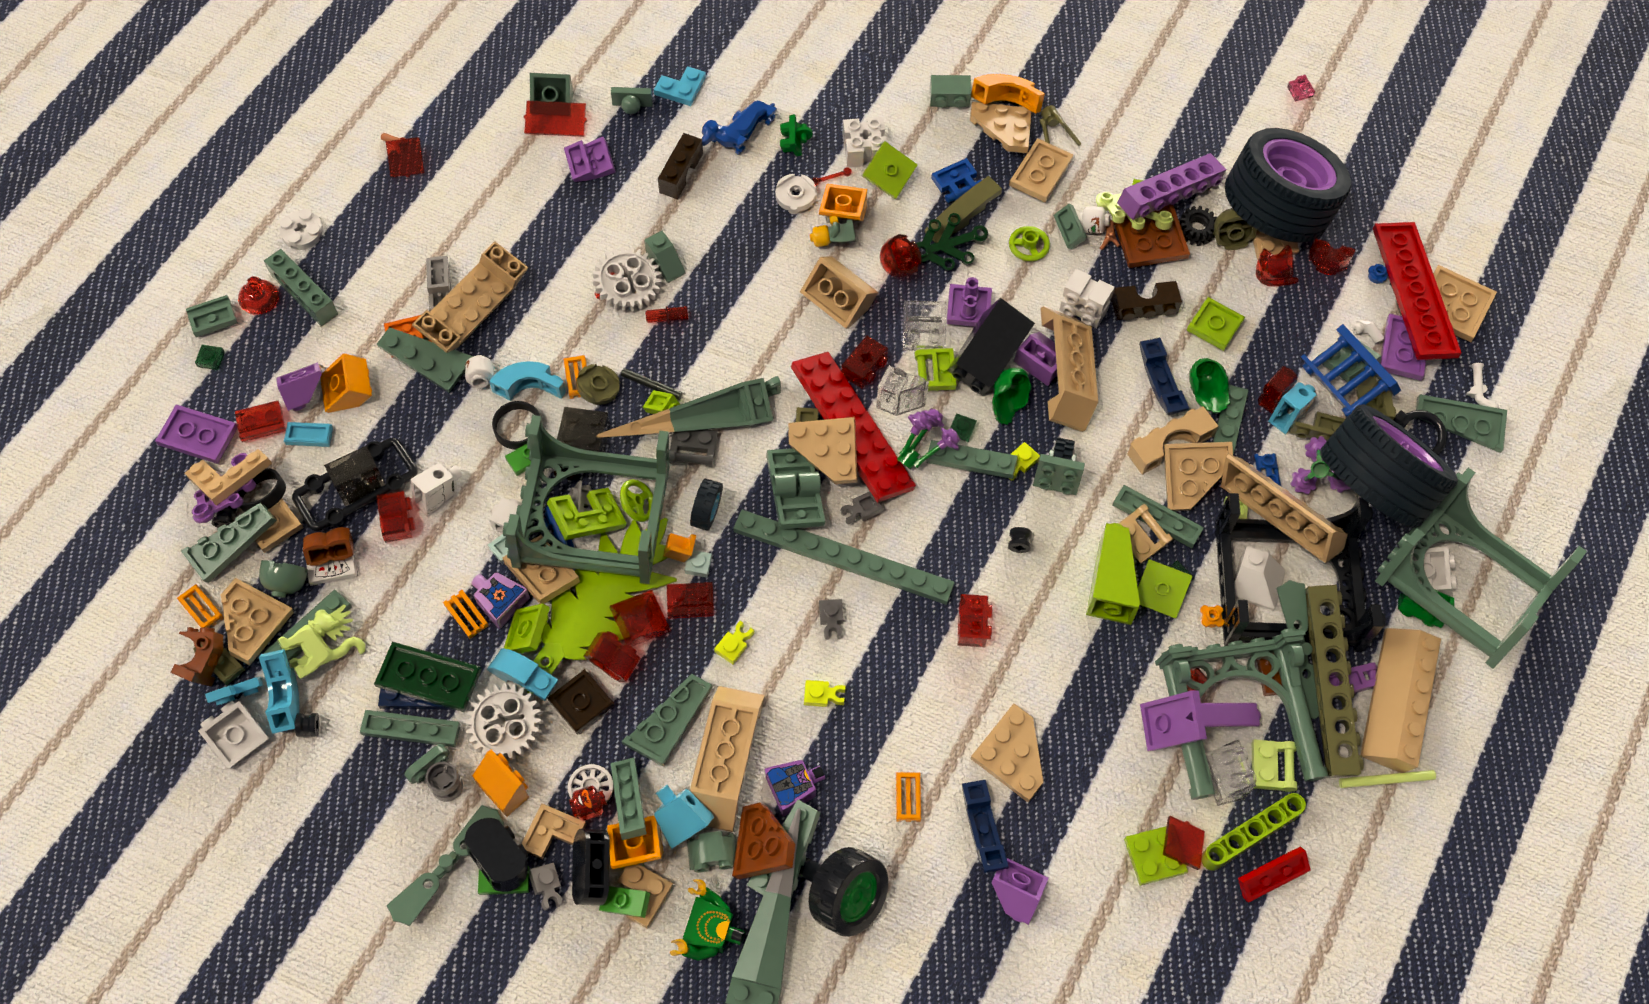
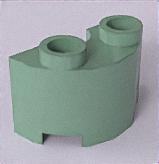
[687,831,737,873]

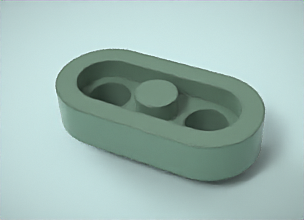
[404,744,449,784]

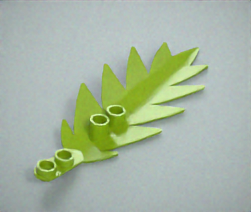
[521,518,677,694]

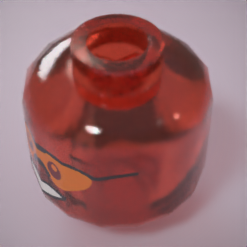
[569,785,607,821]

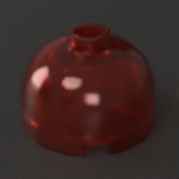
[879,234,921,278]

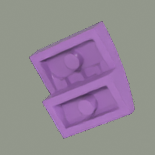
[564,137,616,182]

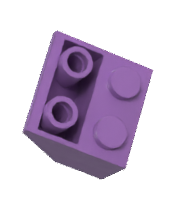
[1013,331,1057,386]

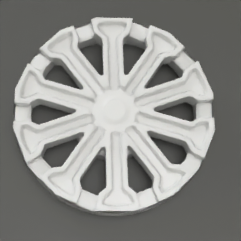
[568,764,614,810]

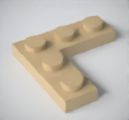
[184,449,272,506]

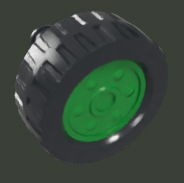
[799,847,888,937]

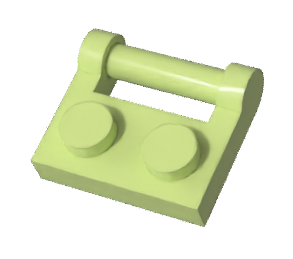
[1252,739,1297,792]

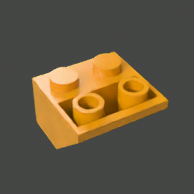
[472,749,529,817]

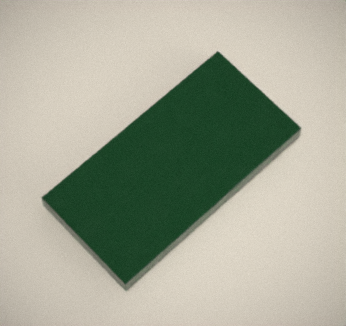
[374,641,482,712]

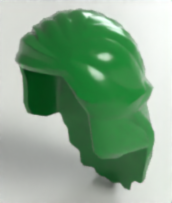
[1189,358,1230,414]
[992,368,1031,425]

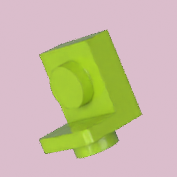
[643,390,681,414]

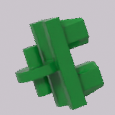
[780,114,813,156]

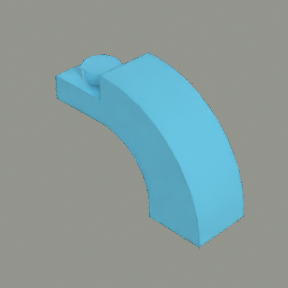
[489,361,566,401]
[487,648,559,701]
[259,649,300,734]

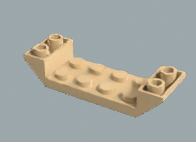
[412,241,528,353]
[1041,306,1098,432]
[690,686,765,832]

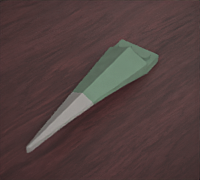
[725,809,801,1004]

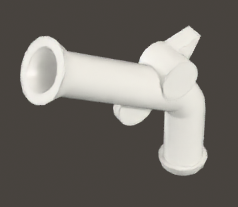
[1466,363,1499,408]

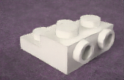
[1413,547,1457,596]
[198,700,269,769]

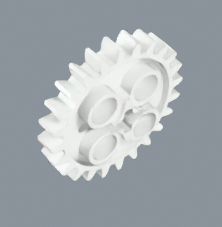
[593,247,662,311]
[465,683,544,760]

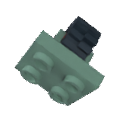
[1033,437,1085,495]

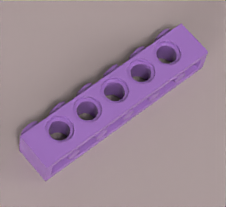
[1117,153,1227,220]

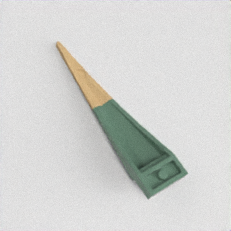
[596,378,773,438]

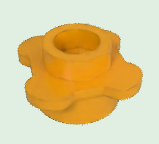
[1200,605,1224,628]

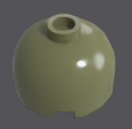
[1214,208,1257,250]

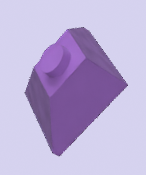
[276,362,322,411]
[992,858,1048,925]

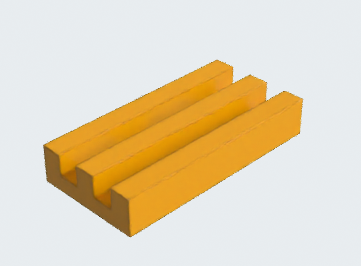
[563,355,587,399]
[177,584,224,628]
[443,590,489,639]
[896,772,921,822]

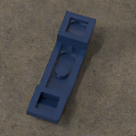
[1139,337,1189,415]
[962,780,1009,873]

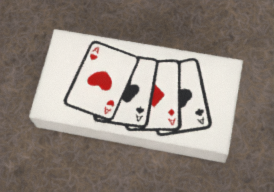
[307,555,357,586]

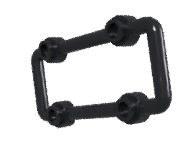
[292,438,418,531]

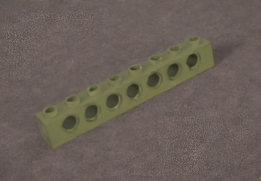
[1305,585,1364,778]

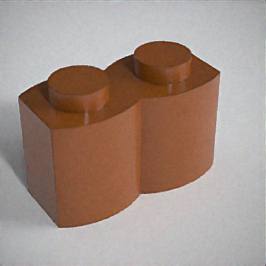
[303,527,353,566]

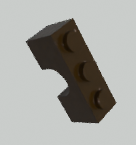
[658,133,703,200]
[1111,281,1182,321]

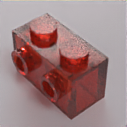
[957,594,992,647]

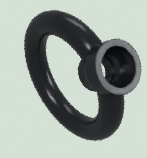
[1393,410,1447,455]

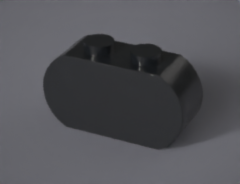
[465,818,528,892]
[572,829,610,906]

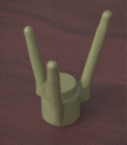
[1039,105,1081,146]

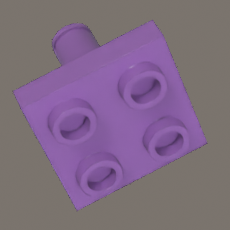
[946,277,992,327]

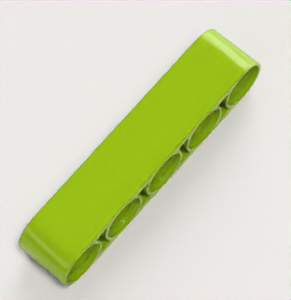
[1201,793,1306,871]

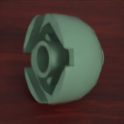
[259,560,308,598]

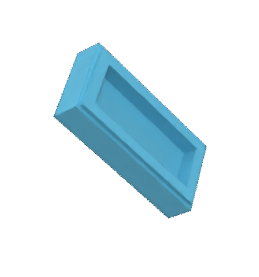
[284,422,333,447]

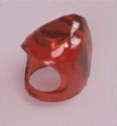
[1256,245,1299,286]

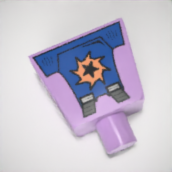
[472,573,530,629]

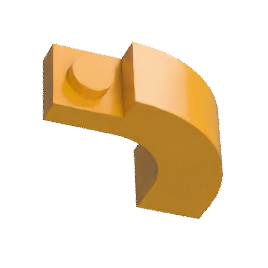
[971,74,1045,114]

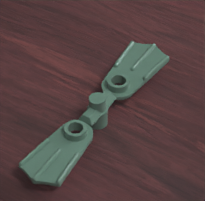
[1276,580,1319,719]
[387,805,504,926]

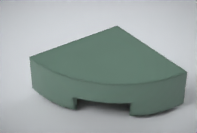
[765,376,781,397]

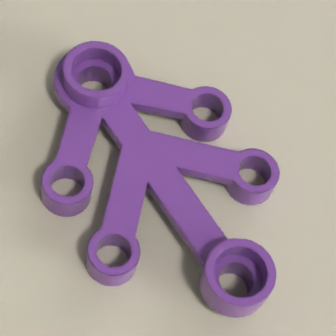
[192,453,256,523]

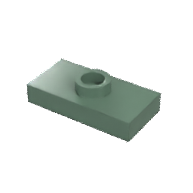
[1053,203,1087,250]

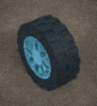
[690,478,723,531]

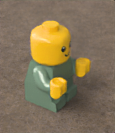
[810,216,856,247]

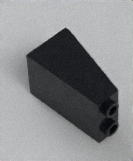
[948,298,1035,395]

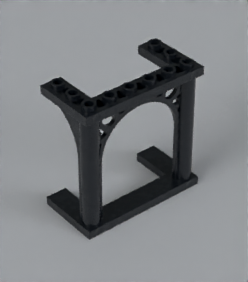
[1215,493,1386,653]

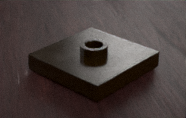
[547,669,615,735]

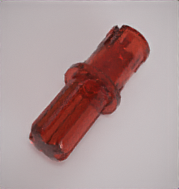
[645,306,688,323]

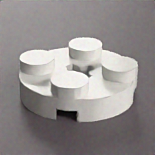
[775,174,816,214]
[280,209,324,250]

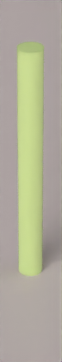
[1339,770,1436,788]

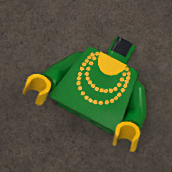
[670,879,744,961]

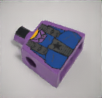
[764,760,825,817]

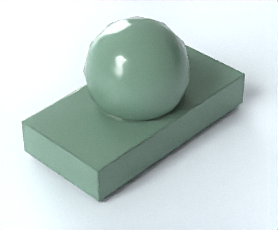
[611,87,653,115]

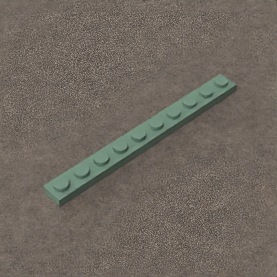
[733,510,954,605]

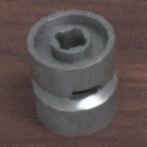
[426,761,463,802]

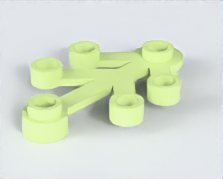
[1096,192,1173,230]

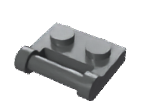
[669,430,718,467]

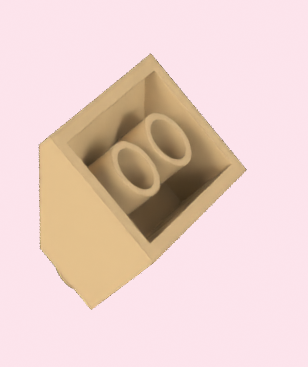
[800,256,879,329]

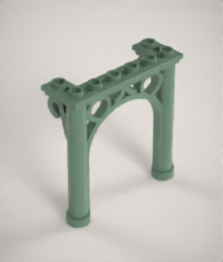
[1155,628,1329,800]

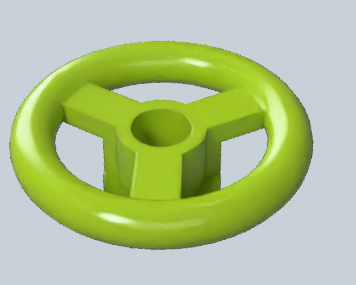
[1009,226,1050,261]
[620,479,653,522]

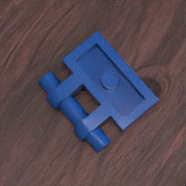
[931,158,982,203]

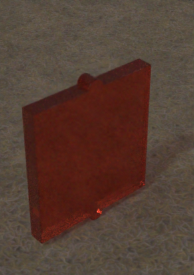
[386,137,425,178]
[1163,816,1205,870]

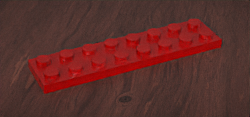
[1373,222,1461,360]
[790,352,916,503]

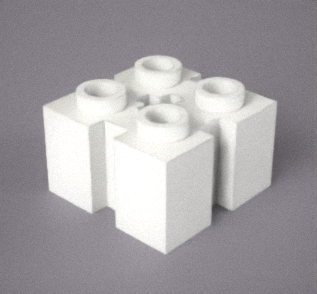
[842,117,887,167]
[1059,269,1115,329]

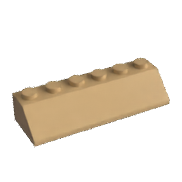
[1221,455,1348,563]
[1360,628,1441,773]

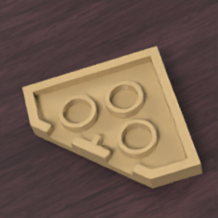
[970,102,1031,153]
[1433,265,1497,342]
[788,417,857,484]
[1164,442,1233,511]
[221,578,294,665]
[971,704,1043,802]

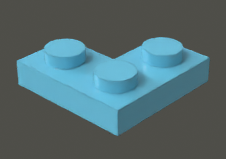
[654,66,706,106]
[205,676,263,705]

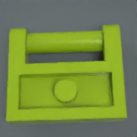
[914,348,957,393]

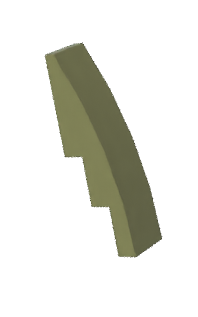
[924,176,1002,243]

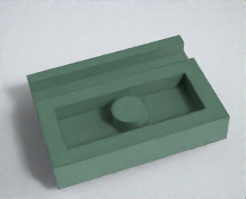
[186,295,238,337]

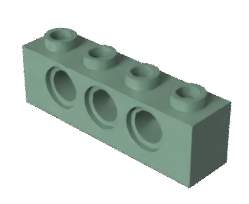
[264,249,338,327]

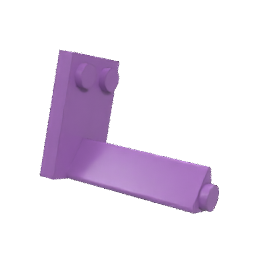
[1140,690,1261,751]

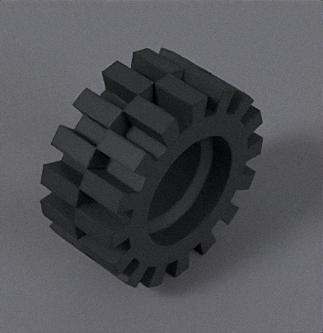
[1179,206,1217,246]

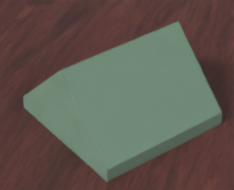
[530,72,574,116]

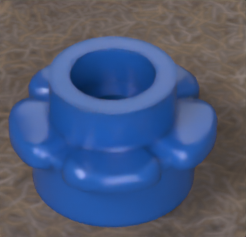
[1368,264,1388,284]

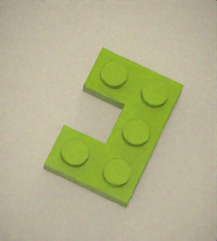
[547,488,627,540]

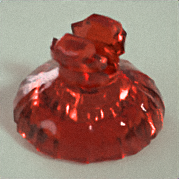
[238,276,279,315]

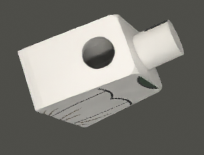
[410,464,462,517]

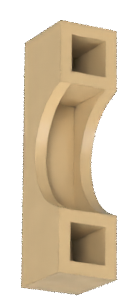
[1127,406,1218,475]

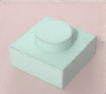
[488,534,508,564]
[685,550,712,578]

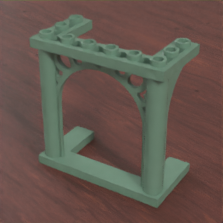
[503,415,670,584]
[1375,467,1587,669]

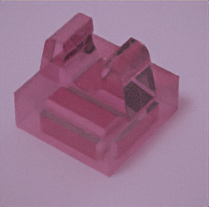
[1287,74,1315,102]

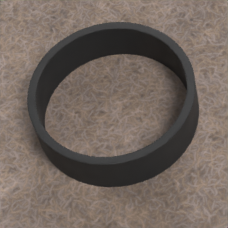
[492,401,540,450]
[236,468,286,512]

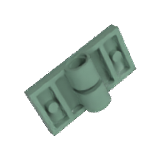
[766,449,825,529]

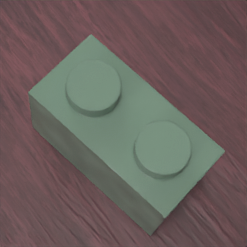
[930,75,971,108]

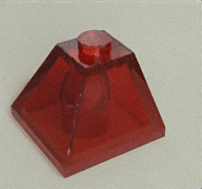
[609,590,671,648]

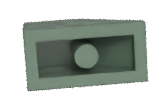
[644,230,686,283]

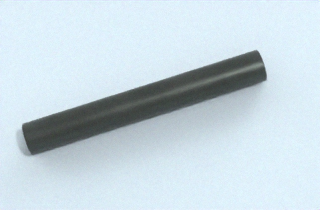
[621,368,682,400]

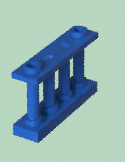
[1301,324,1401,417]

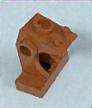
[170,627,223,687]

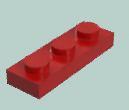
[1238,846,1311,903]

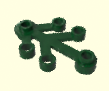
[911,213,988,272]

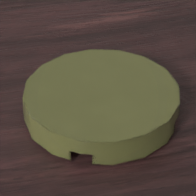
[576,364,620,405]

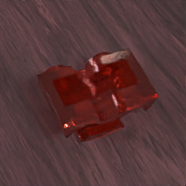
[1308,239,1356,275]

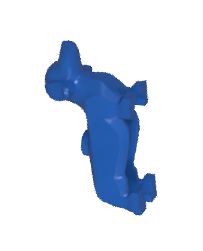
[701,100,777,155]

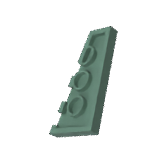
[377,327,474,393]
[1416,394,1507,453]
[180,503,277,583]
[622,674,712,766]
[747,799,820,906]

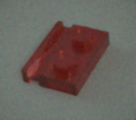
[235,400,286,442]
[667,582,714,619]

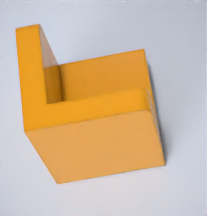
[663,533,696,563]

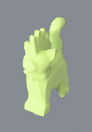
[277,605,365,679]

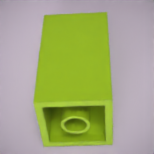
[1086,523,1140,625]

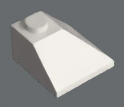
[1234,546,1285,611]

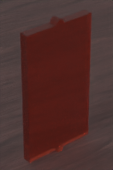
[524,101,587,137]

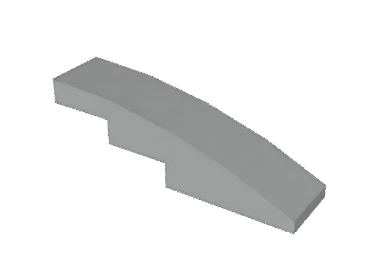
[426,256,451,311]

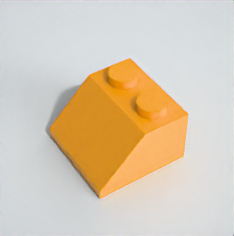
[819,184,867,221]
[320,353,372,413]
[607,816,664,869]

